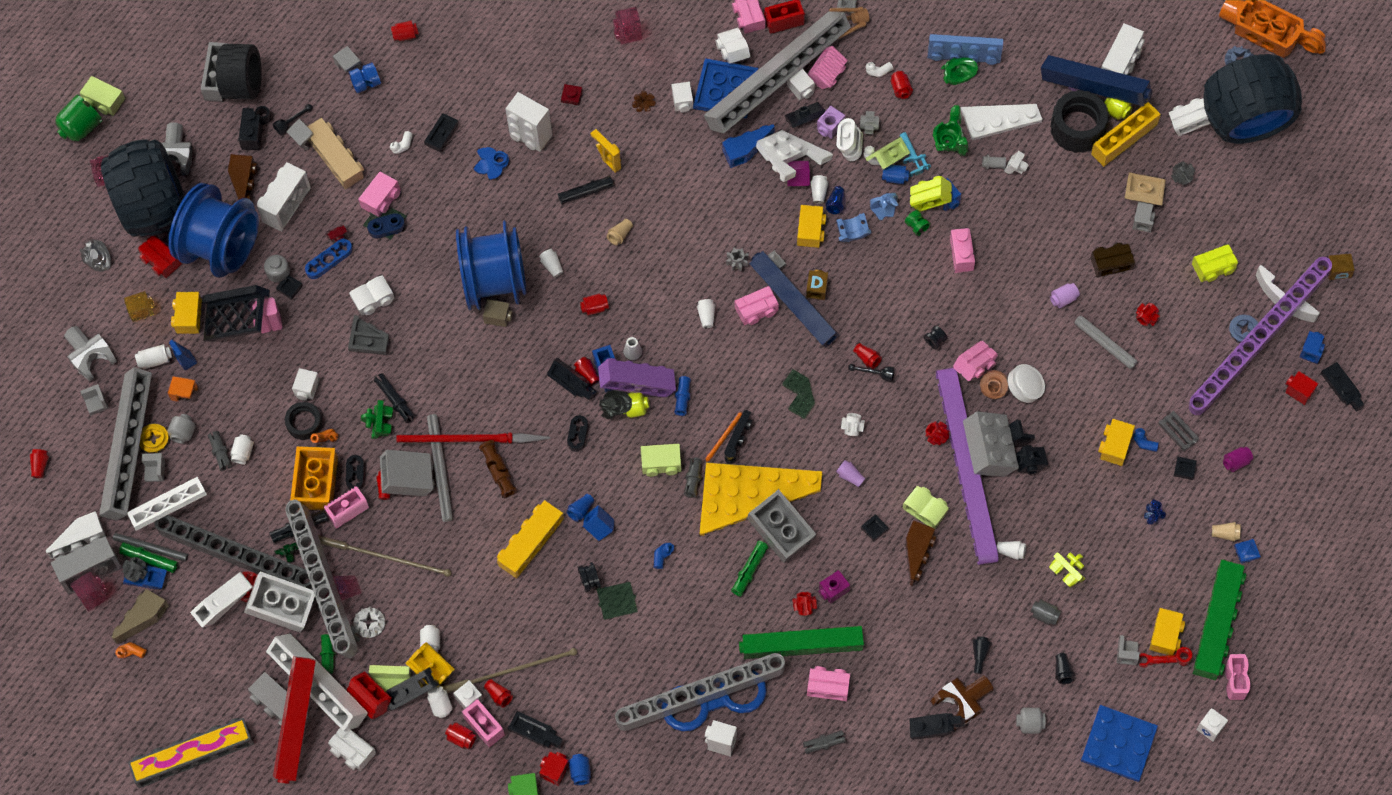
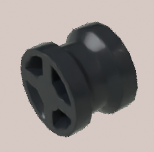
[923,325,948,350]

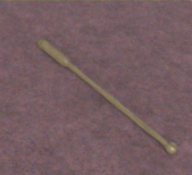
[318,534,451,577]
[443,648,577,693]

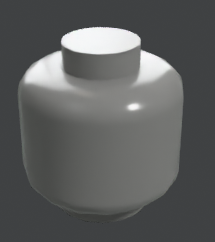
[264,255,290,282]
[167,414,196,444]
[1016,707,1046,734]

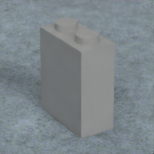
[380,450,434,496]

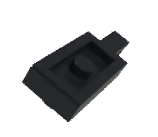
[547,358,597,400]
[1320,362,1364,412]
[508,711,564,749]
[909,713,965,739]

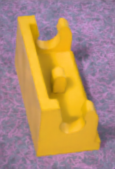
[405,642,455,687]

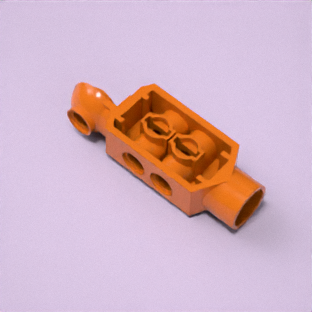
[1219,0,1326,58]

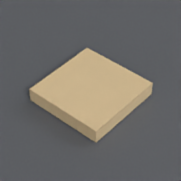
[1125,173,1166,206]

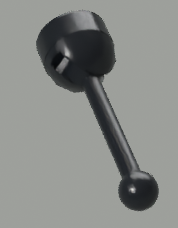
[272,104,313,136]
[848,364,895,382]

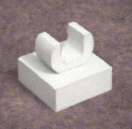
[1004,151,1029,174]

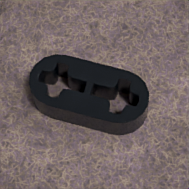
[567,415,588,452]
[346,455,365,491]

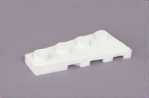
[961,104,1042,141]

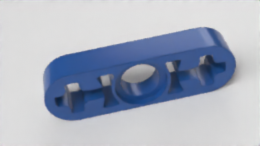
[305,239,352,279]

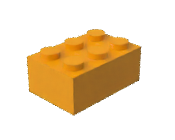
[290,446,338,510]

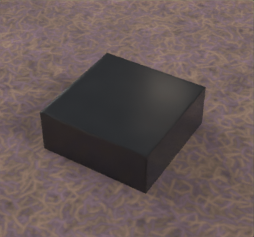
[276,275,303,300]
[1173,457,1197,480]
[861,514,889,542]

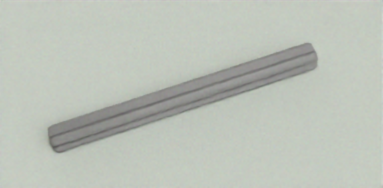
[427,414,453,522]

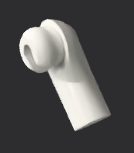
[866,62,893,77]
[390,131,413,154]
[864,146,880,165]

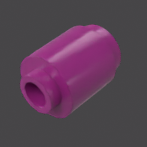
[1223,447,1253,472]

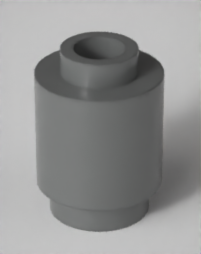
[1030,599,1062,625]

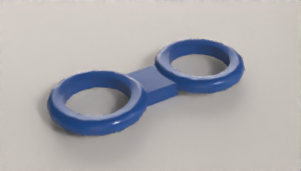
[661,670,766,731]

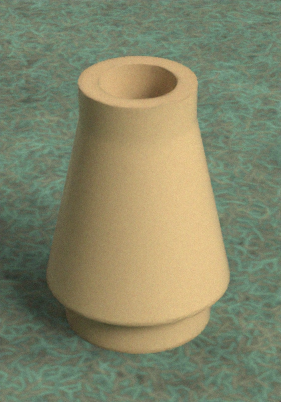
[606,219,633,245]
[1212,522,1241,542]

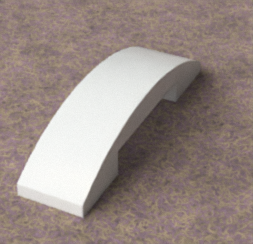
[1256,265,1319,322]

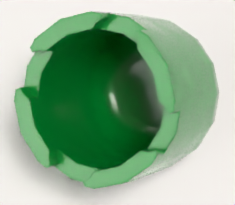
[55,95,103,142]

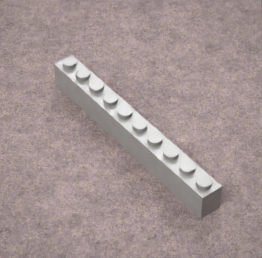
[704,11,851,133]

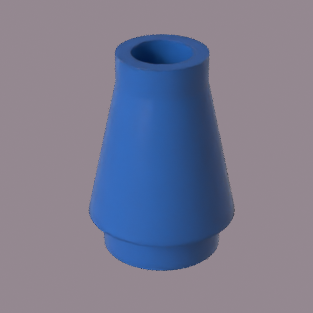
[566,494,595,522]

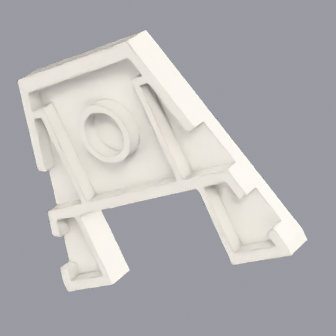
[756,130,833,182]

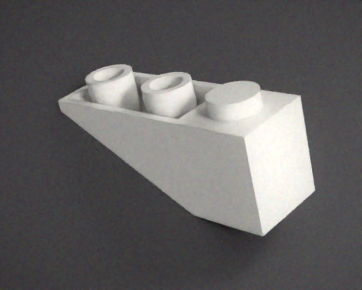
[46,511,106,559]
[190,572,253,628]

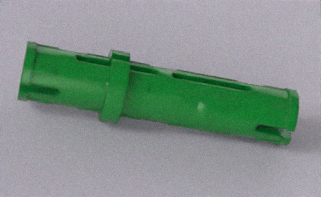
[731,541,769,597]
[119,542,178,573]

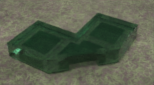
[782,369,815,419]

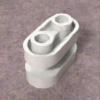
[836,118,863,161]

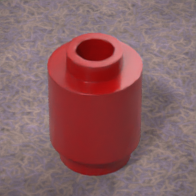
[391,20,418,42]
[890,71,913,99]
[580,293,609,316]
[445,722,477,749]

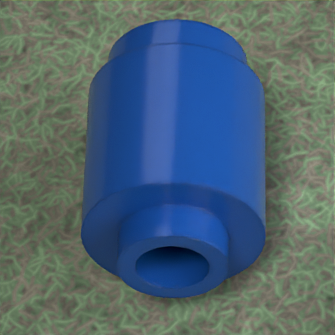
[882,164,909,185]
[569,754,591,785]

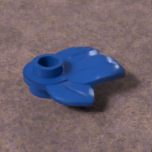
[474,147,509,180]

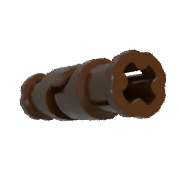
[479,440,517,498]

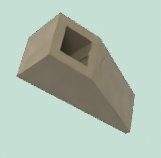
[112,589,169,644]

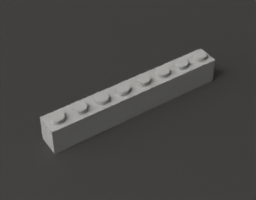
[99,367,152,521]

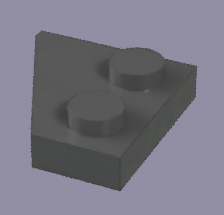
[348,315,389,355]

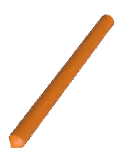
[705,412,742,462]

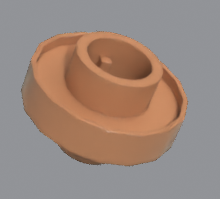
[980,370,1008,399]

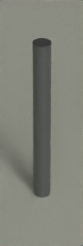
[113,533,188,562]

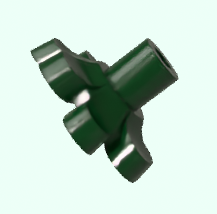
[274,542,299,562]

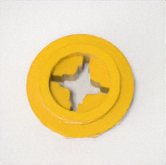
[139,424,169,453]

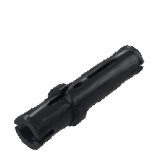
[557,175,614,205]
[374,373,416,423]
[269,510,328,543]

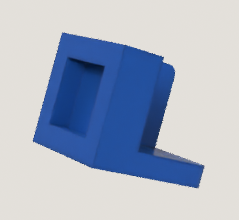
[583,505,614,541]

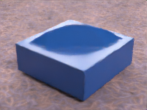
[1234,539,1261,564]

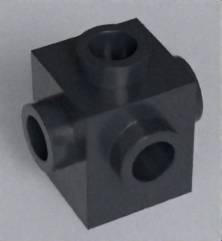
[1016,445,1048,475]

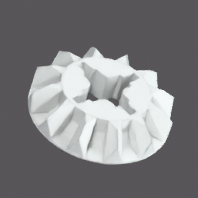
[353,606,385,638]

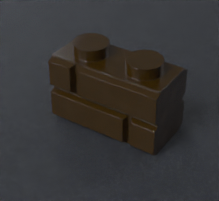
[1091,243,1135,278]

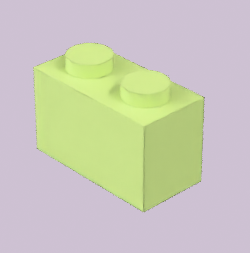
[80,76,125,116]
[641,444,681,477]

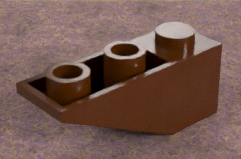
[228,154,257,200]
[905,520,937,586]

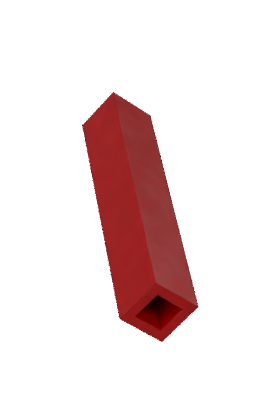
[273,656,316,784]

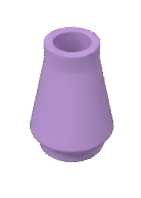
[836,460,866,487]

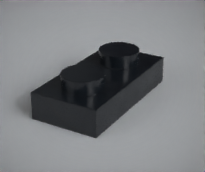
[424,113,459,152]

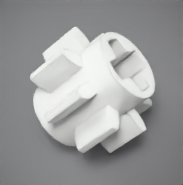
[841,413,865,436]

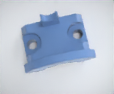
[836,213,871,242]

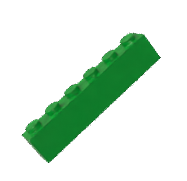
[1192,559,1246,680]

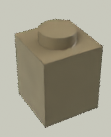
[483,299,513,327]

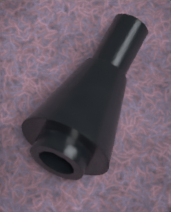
[972,636,992,674]

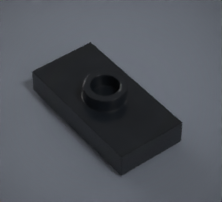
[785,102,825,128]

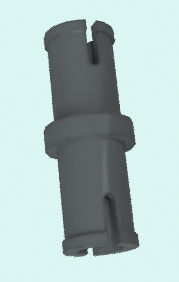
[208,431,232,471]
[684,457,702,498]
[803,730,845,754]

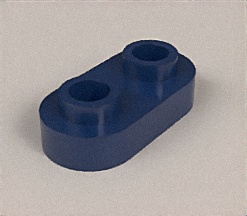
[367,214,405,239]

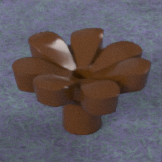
[632,90,656,112]

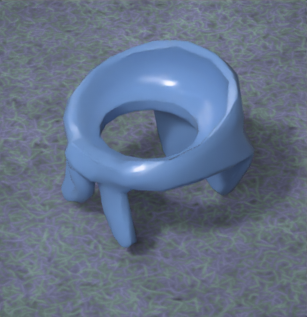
[870,193,898,220]

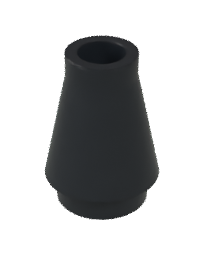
[1055,653,1075,684]

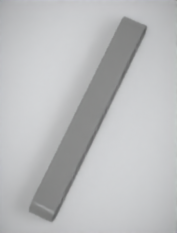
[285,500,358,658]
[615,653,785,731]

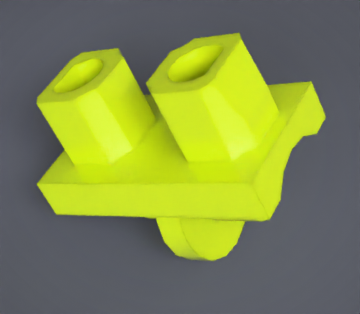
[1049,552,1085,588]

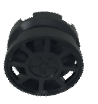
[577,562,601,593]

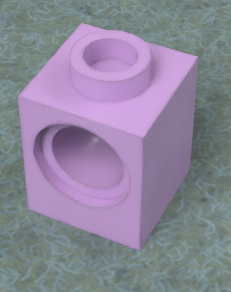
[817,106,845,139]

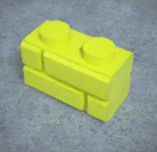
[910,176,952,212]
[1192,244,1238,282]

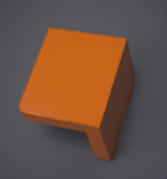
[168,376,198,402]

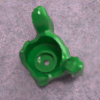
[933,105,968,156]

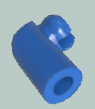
[1133,428,1159,452]
[654,543,675,569]

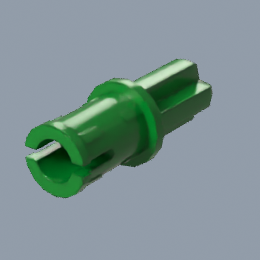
[319,634,335,674]

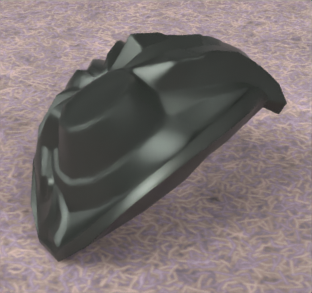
[599,390,632,419]

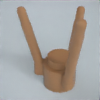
[829,7,869,38]

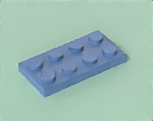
[927,34,1003,65]

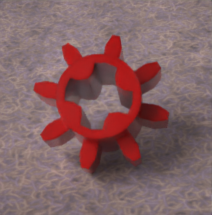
[1136,303,1160,326]
[925,421,949,445]
[792,592,817,616]

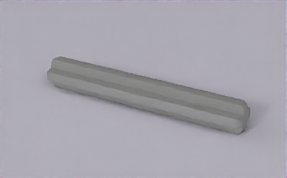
[1074,316,1137,369]

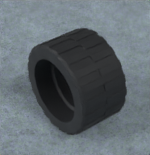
[216,44,262,99]
[1050,90,1109,153]

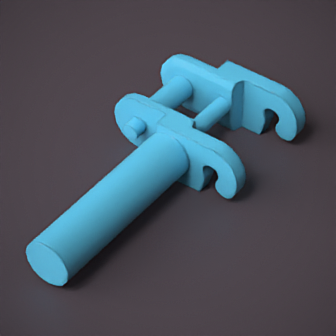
[900,132,931,177]

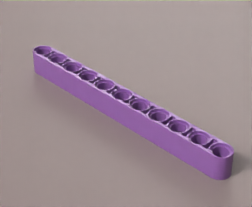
[1189,257,1332,415]
[936,368,998,565]

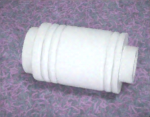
[135,344,172,370]

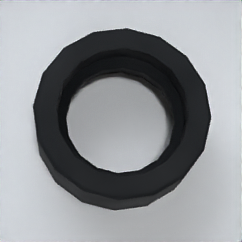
[284,402,323,440]

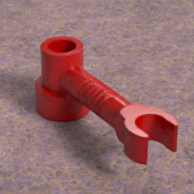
[1139,647,1192,668]

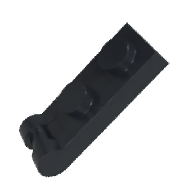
[724,409,753,464]
[385,667,439,711]

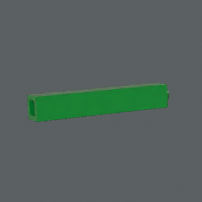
[739,626,864,659]

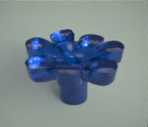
[1144,499,1166,525]

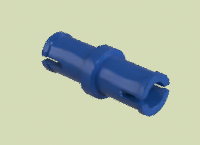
[674,376,691,416]

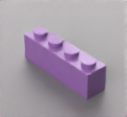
[598,358,676,397]

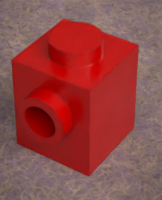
[1285,371,1319,405]
[539,752,569,786]

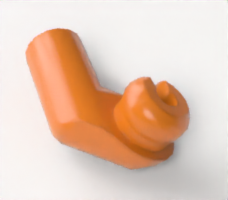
[310,429,339,443]
[115,642,147,658]

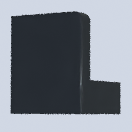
[1009,420,1035,447]

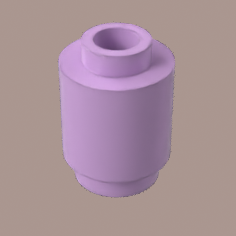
[1050,283,1080,308]

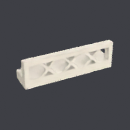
[127,477,207,531]

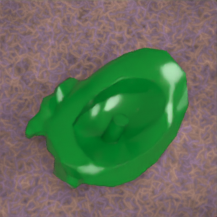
[941,58,978,85]

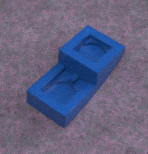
[123,566,167,589]

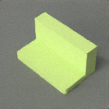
[866,137,910,169]
[369,665,411,691]

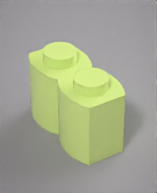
[903,486,949,529]

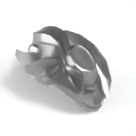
[80,239,111,272]

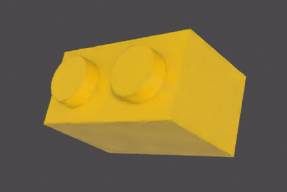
[797,205,826,248]
[171,292,202,334]
[1098,419,1135,466]
[1149,608,1185,655]

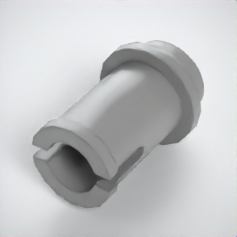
[982,155,1006,170]

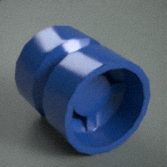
[348,62,381,94]

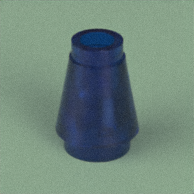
[825,186,845,214]

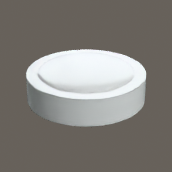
[1008,364,1045,403]

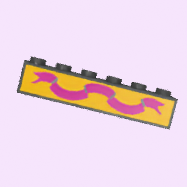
[128,718,254,788]

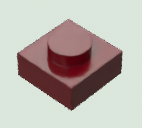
[561,84,582,105]
[325,225,347,242]

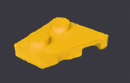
[590,129,621,173]

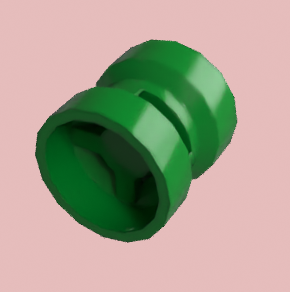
[904,210,931,236]

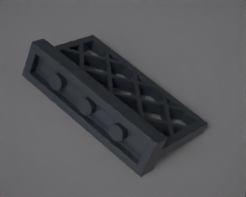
[202,285,270,342]

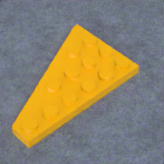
[699,463,822,536]

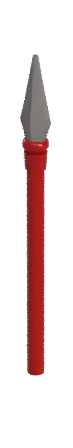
[396,432,551,444]

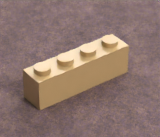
[307,118,364,190]

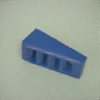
[169,339,197,370]

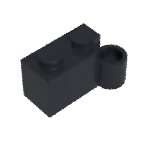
[238,106,271,151]

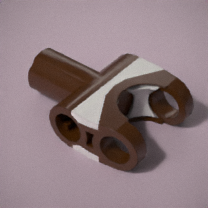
[930,675,994,729]

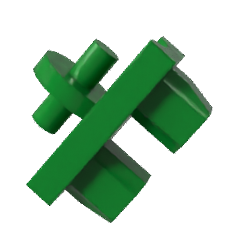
[361,400,393,439]

